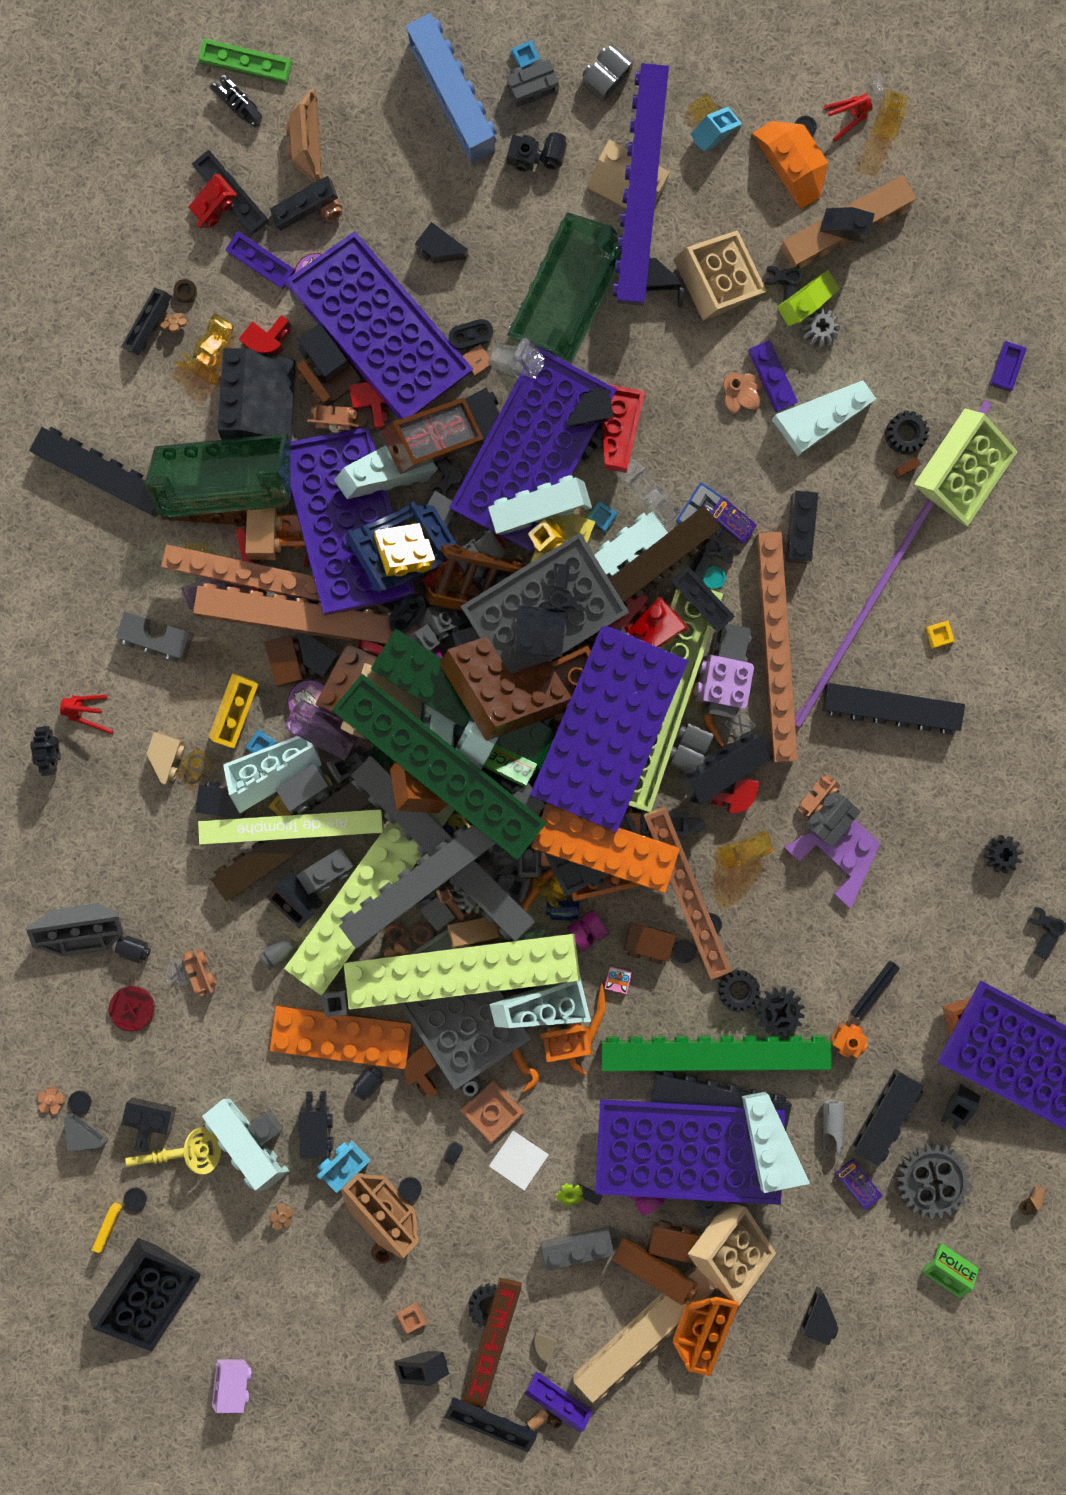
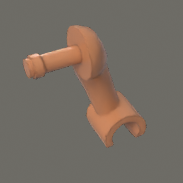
[435,887,475,922]

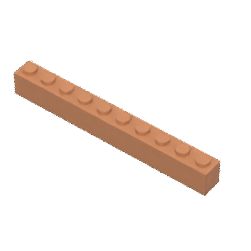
[755,532,798,762]
[193,583,420,646]

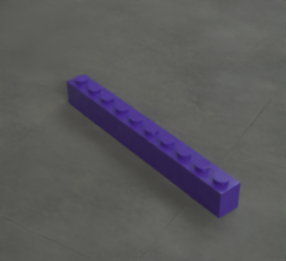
[613,63,669,306]

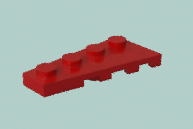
[602,385,645,473]
[626,597,689,648]

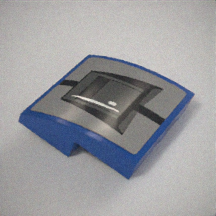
[675,482,724,539]

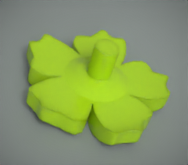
[556,1183,584,1206]

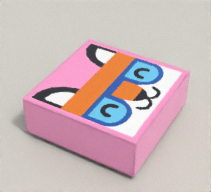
[604,966,632,994]

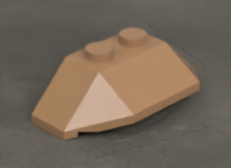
[286,89,323,183]
[341,1173,419,1259]

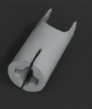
[823,1100,844,1155]

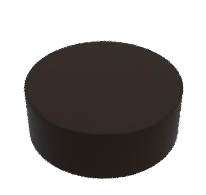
[173,279,197,303]

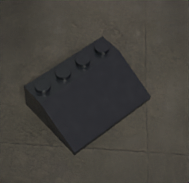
[217,348,296,443]
[88,1238,201,1351]

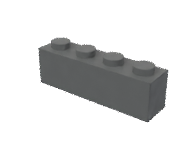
[702,624,752,719]

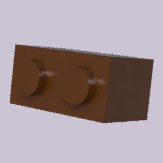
[264,635,307,687]
[623,922,676,964]
[647,1220,699,1264]

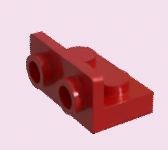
[188,174,237,228]

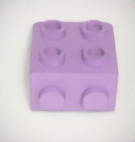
[694,655,754,708]

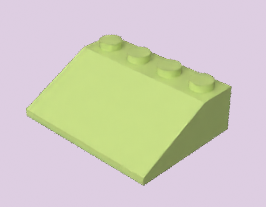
[914,409,1018,527]

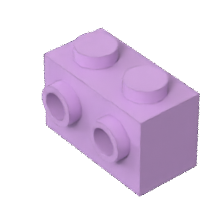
[212,1359,251,1413]

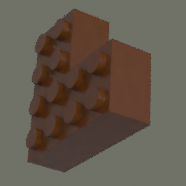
[440,636,572,741]

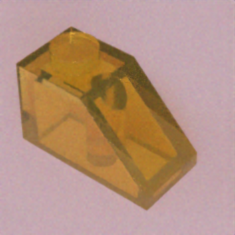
[873,89,908,140]

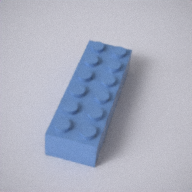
[406,13,497,163]

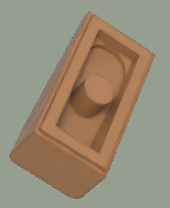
[447,918,499,948]

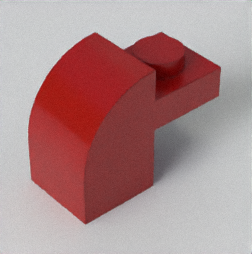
[239,315,291,355]
[349,383,389,431]
[710,778,759,813]

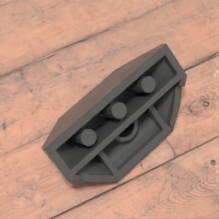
[26,903,124,956]

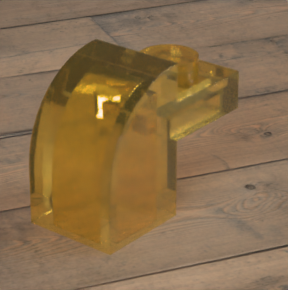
[192,313,235,371]
[717,830,775,869]

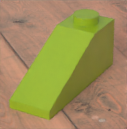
[777,270,840,326]

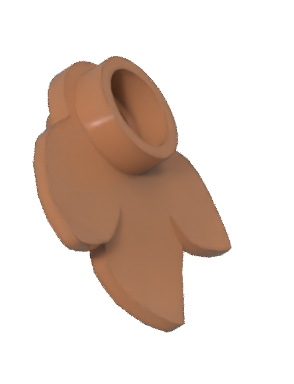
[723,373,763,414]

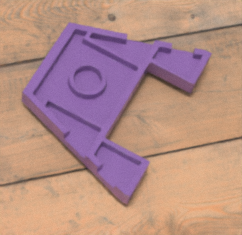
[784,820,880,908]

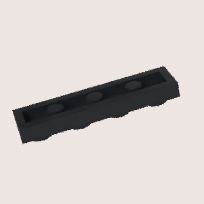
[192,149,269,236]
[444,1397,538,1452]

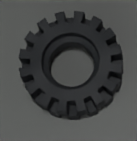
[885,411,929,455]
[718,969,761,1012]
[469,1283,497,1328]

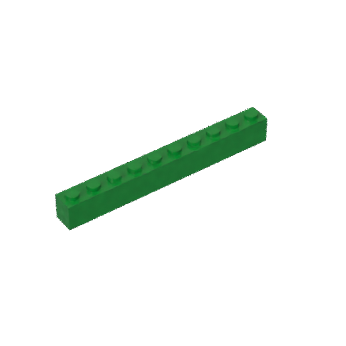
[601,1035,831,1071]

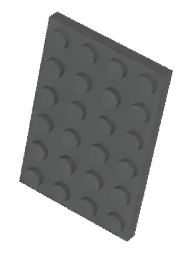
[461,533,629,674]
[399,929,532,1090]

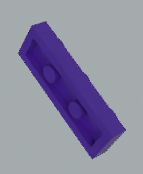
[225,231,295,290]
[748,340,798,413]
[524,1372,593,1433]

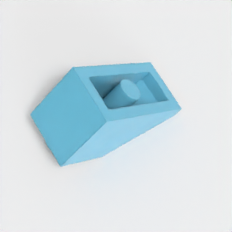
[690,107,742,152]

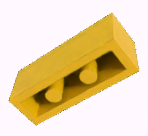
[209,673,258,748]

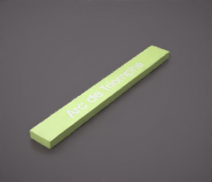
[198,810,384,845]

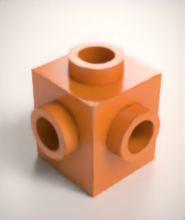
[830,1022,868,1058]

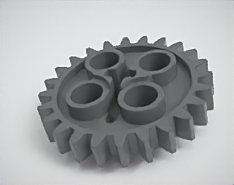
[896,1143,972,1219]

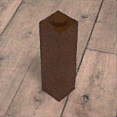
[611,1238,698,1305]

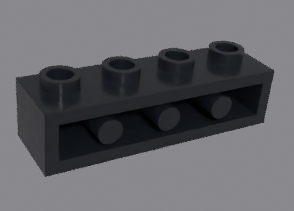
[679,731,773,805]
[850,1069,923,1166]

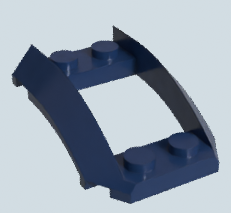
[346,502,457,592]

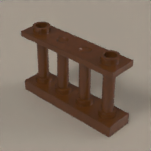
[424,544,527,611]

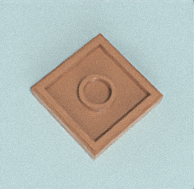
[460,1078,524,1144]

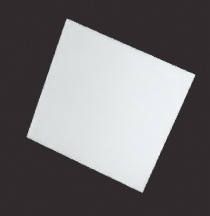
[489,1131,549,1190]

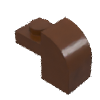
[405,1044,438,1099]

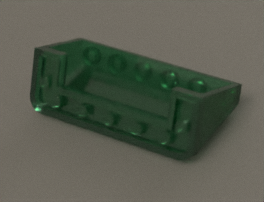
[507,212,622,364]
[144,433,291,517]

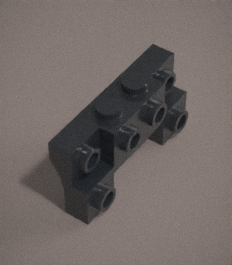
[545,812,639,896]

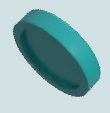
[703,566,726,589]

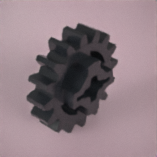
[30,726,61,776]
[754,986,805,1037]

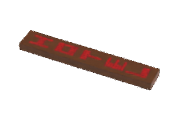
[463,1277,522,1407]

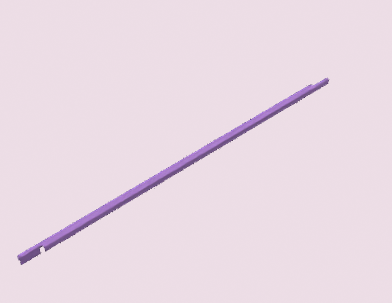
[795,400,992,727]

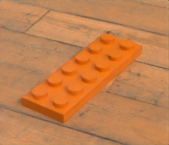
[531,803,680,893]
[270,1005,412,1069]

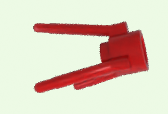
[823,94,873,142]
[60,695,114,734]

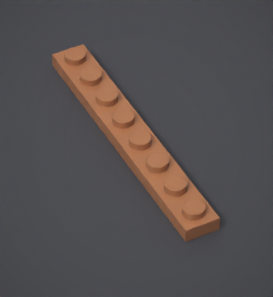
[161,544,320,602]
[644,806,732,980]

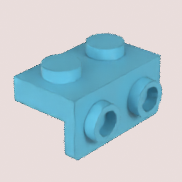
[316,1140,370,1193]

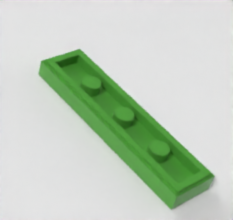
[198,38,293,84]

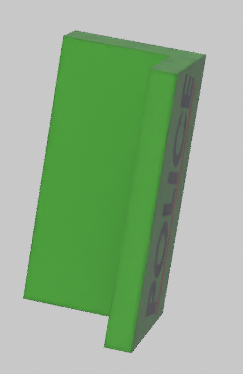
[483,743,537,787]
[922,1243,979,1298]

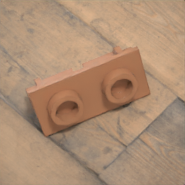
[307,405,358,431]
[798,774,840,819]
[182,948,217,997]

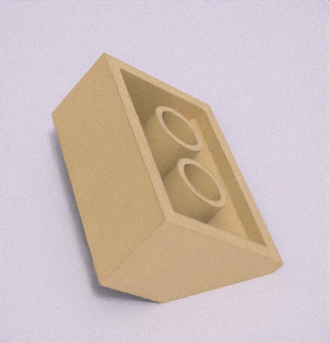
[587,139,670,209]

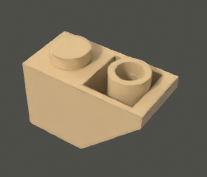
[147,732,185,784]

